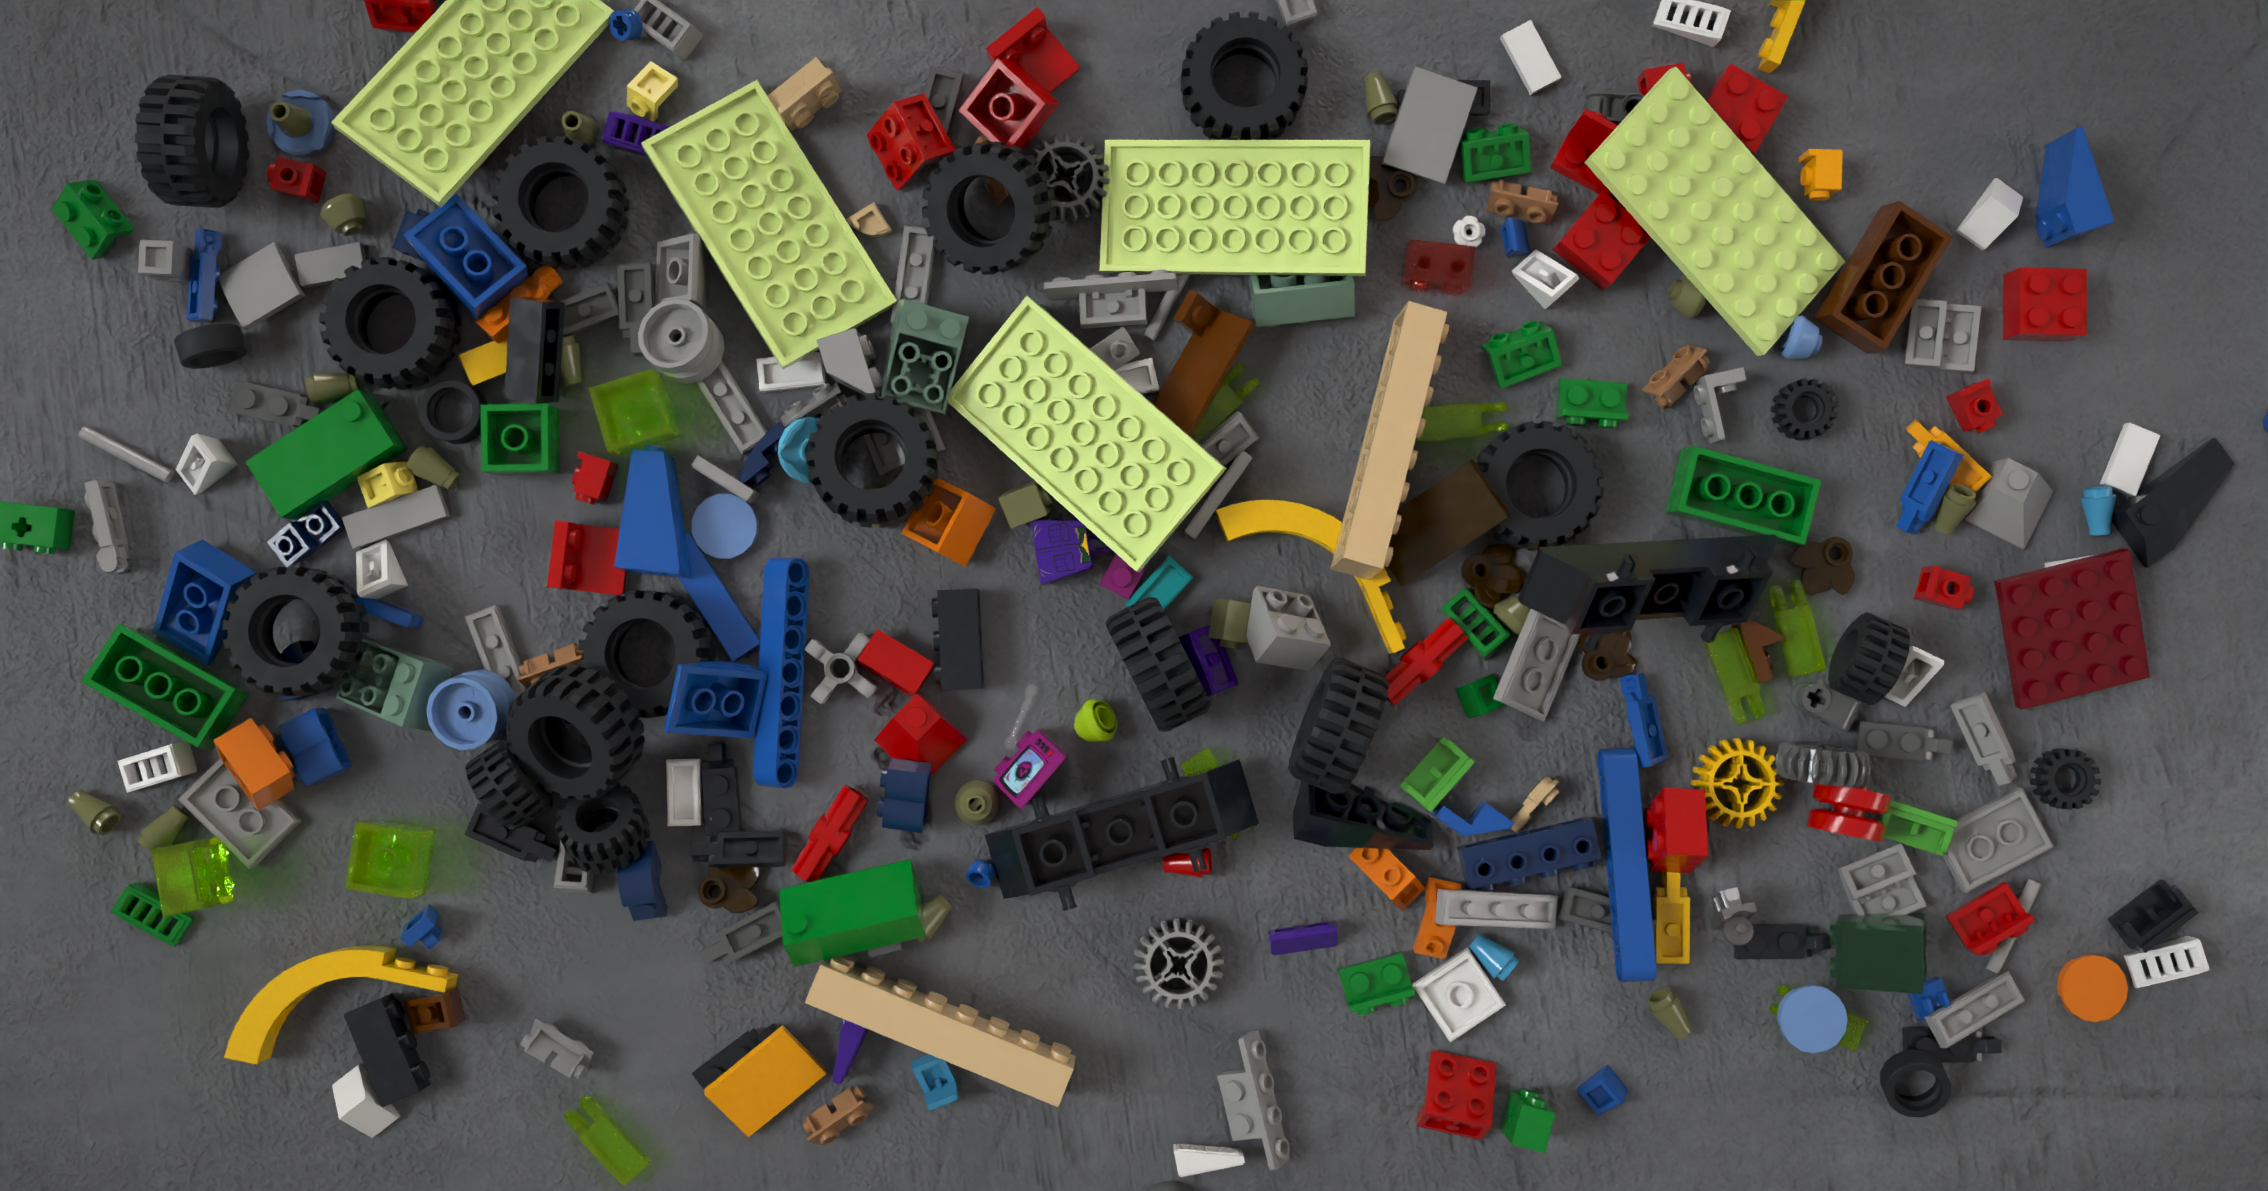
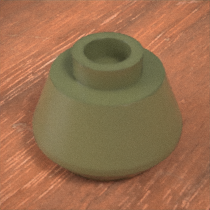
[320,193,366,236]
[1667,275,1706,318]
[1493,596,1530,638]
[954,780,1000,826]

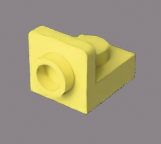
[627,61,678,122]
[357,461,418,508]

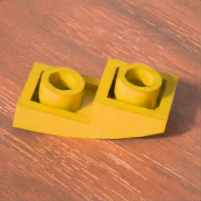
[458,338,508,386]

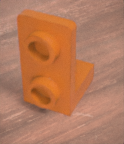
[1349,848,1426,911]
[1413,877,1461,959]

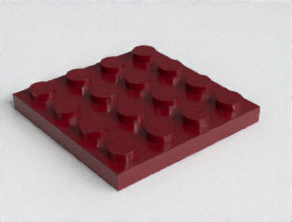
[1994,548,2150,710]

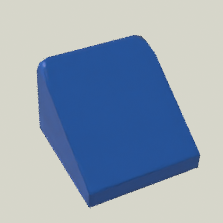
[1500,218,1530,258]
[1577,1065,1628,1116]

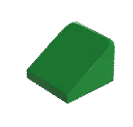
[1456,674,1505,719]

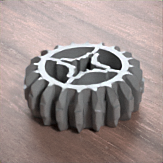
[1133,917,1224,1009]

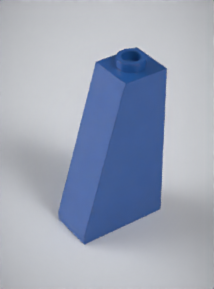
[614,445,690,579]

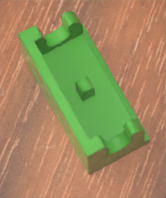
[1399,736,1475,812]
[1878,800,1957,856]

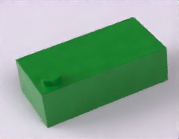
[245,389,408,520]
[1665,446,1821,547]
[81,624,250,751]
[779,859,926,967]

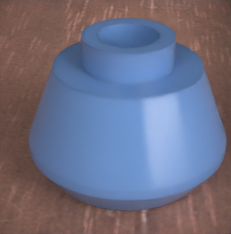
[1780,315,1823,359]

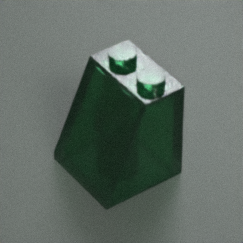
[1830,912,1927,994]

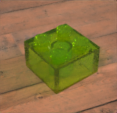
[589,368,681,456]
[345,819,436,899]
[151,837,234,917]

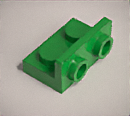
[1458,123,1531,183]
[1481,321,1562,389]
[1556,378,1629,429]
[1337,951,1416,1015]

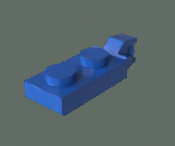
[187,229,222,323]
[1896,440,1964,535]
[1620,673,1668,768]

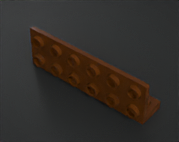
[1153,290,1255,437]

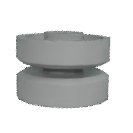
[638,298,725,384]

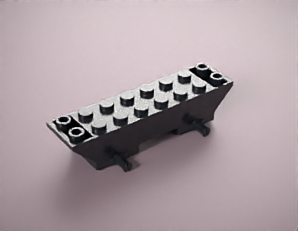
[1518,534,1778,651]
[985,757,1259,911]

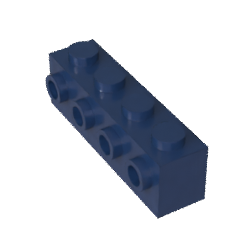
[1457,817,1602,891]

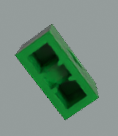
[0,501,75,554]
[1499,1088,1555,1153]

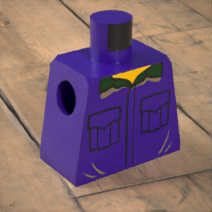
[1031,520,1110,585]

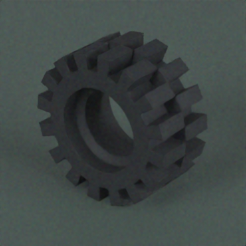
[1771,378,1839,441]
[2030,748,2101,810]

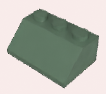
[1248,275,1355,327]

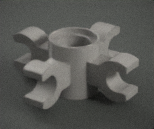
[804,632,878,704]

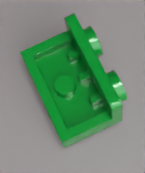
[51,180,134,260]

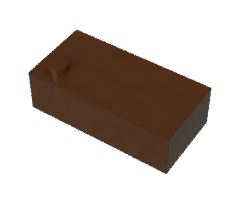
[1814,201,1953,354]

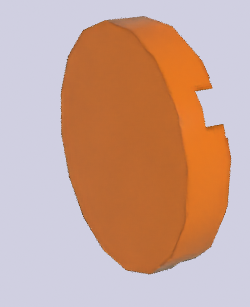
[2056,954,2128,1022]

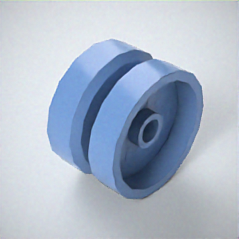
[426,669,516,750]

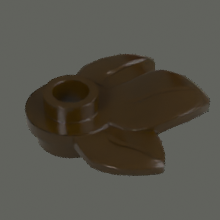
[1368,156,1417,221]
[1790,537,1855,595]
[1461,544,1524,609]
[1579,631,1638,681]
[699,865,761,913]

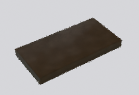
[1388,459,1511,586]

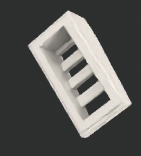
[1652,0,1731,47]
[117,741,197,793]
[2124,936,2209,988]
[1173,1144,1245,1177]

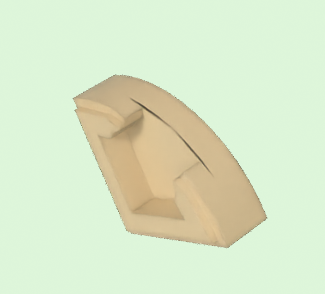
[847,202,893,237]

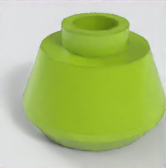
[1074,698,1117,742]

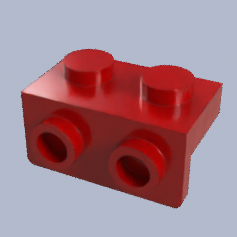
[1945,882,2035,956]

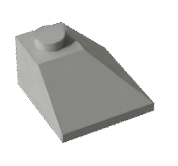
[1963,458,2053,550]

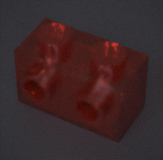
[1401,239,1475,296]

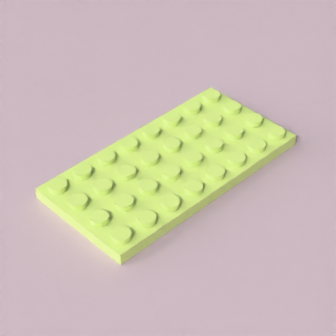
[331,0,614,208]
[1585,67,1845,356]
[641,80,897,370]
[1099,140,1371,276]
[948,296,1227,572]

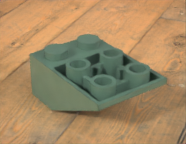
[880,299,969,414]
[336,637,454,732]

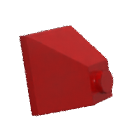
[874,693,968,776]

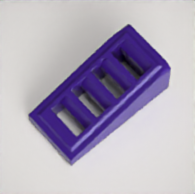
[603,110,669,157]
[833,1019,869,1085]

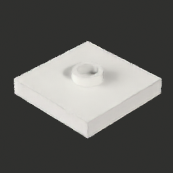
[1412,948,1506,1042]

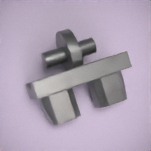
[1710,887,1757,946]

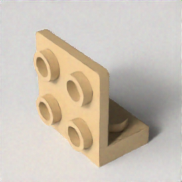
[768,57,842,131]

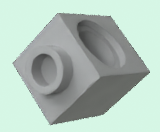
[138,240,192,282]

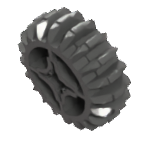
[1030,133,1110,224]
[1775,741,1871,787]

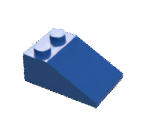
[2035,126,2114,248]
[404,194,528,320]
[153,539,258,665]
[664,661,768,738]

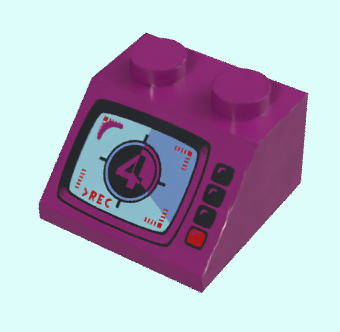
[993,729,1068,809]

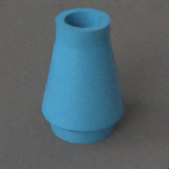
[2080,486,2116,536]
[1468,933,1519,981]

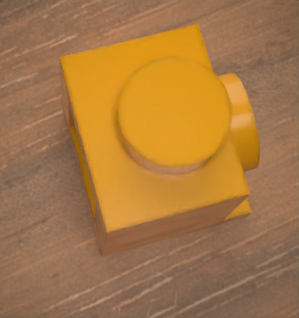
[1799,149,1843,202]

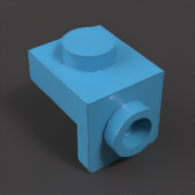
[911,1054,960,1110]

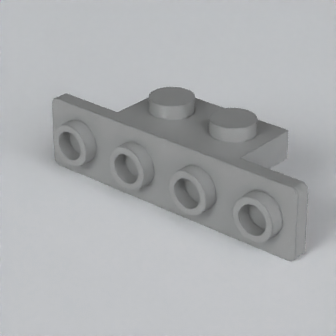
[1044,269,1179,329]
[1217,1030,1290,1170]

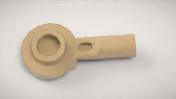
[1511,776,1560,833]

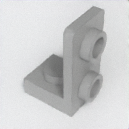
[1694,367,1746,444]

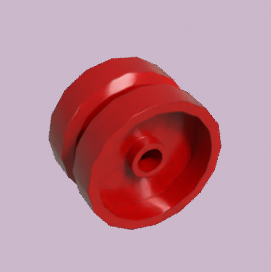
[1807,784,1892,842]

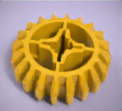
[1690,738,1784,828]

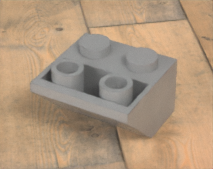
[817,328,883,399]
[1246,586,1331,671]

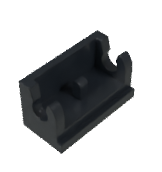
[2107,880,2199,953]

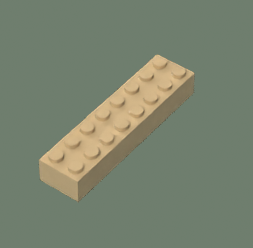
[1331,301,1449,580]
[805,955,1076,1107]

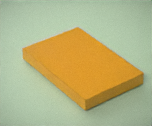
[704,1025,827,1137]

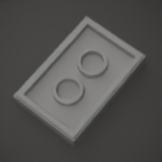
[1381,66,1477,185]
[1493,608,1581,722]
[178,759,302,869]
[1943,787,2054,893]

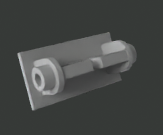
[1090,326,1140,371]
[781,382,848,427]
[520,1019,594,1079]

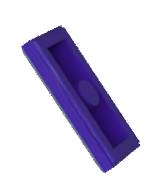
[1178,625,1239,697]
[1268,921,1337,955]

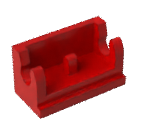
[857,629,934,698]

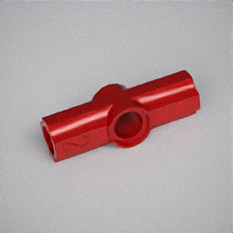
[1384,618,1468,706]
[791,784,869,882]

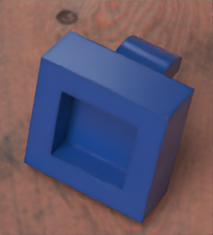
[400,904,442,949]
[1905,977,1951,1021]

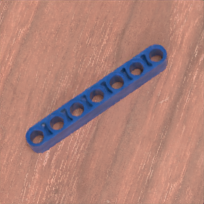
[753,557,809,789]
[1597,748,1656,982]

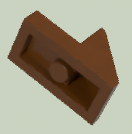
[1731,619,1787,683]
[405,988,465,1033]

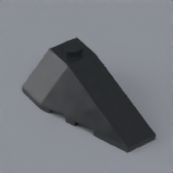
[2112,438,2235,568]
[1293,781,1433,850]

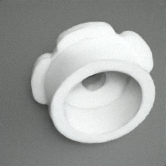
[1453,216,1485,248]

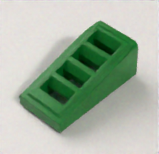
[1440,587,1510,661]
[111,882,195,947]

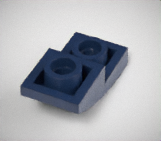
[739,422,786,486]
[267,500,345,567]

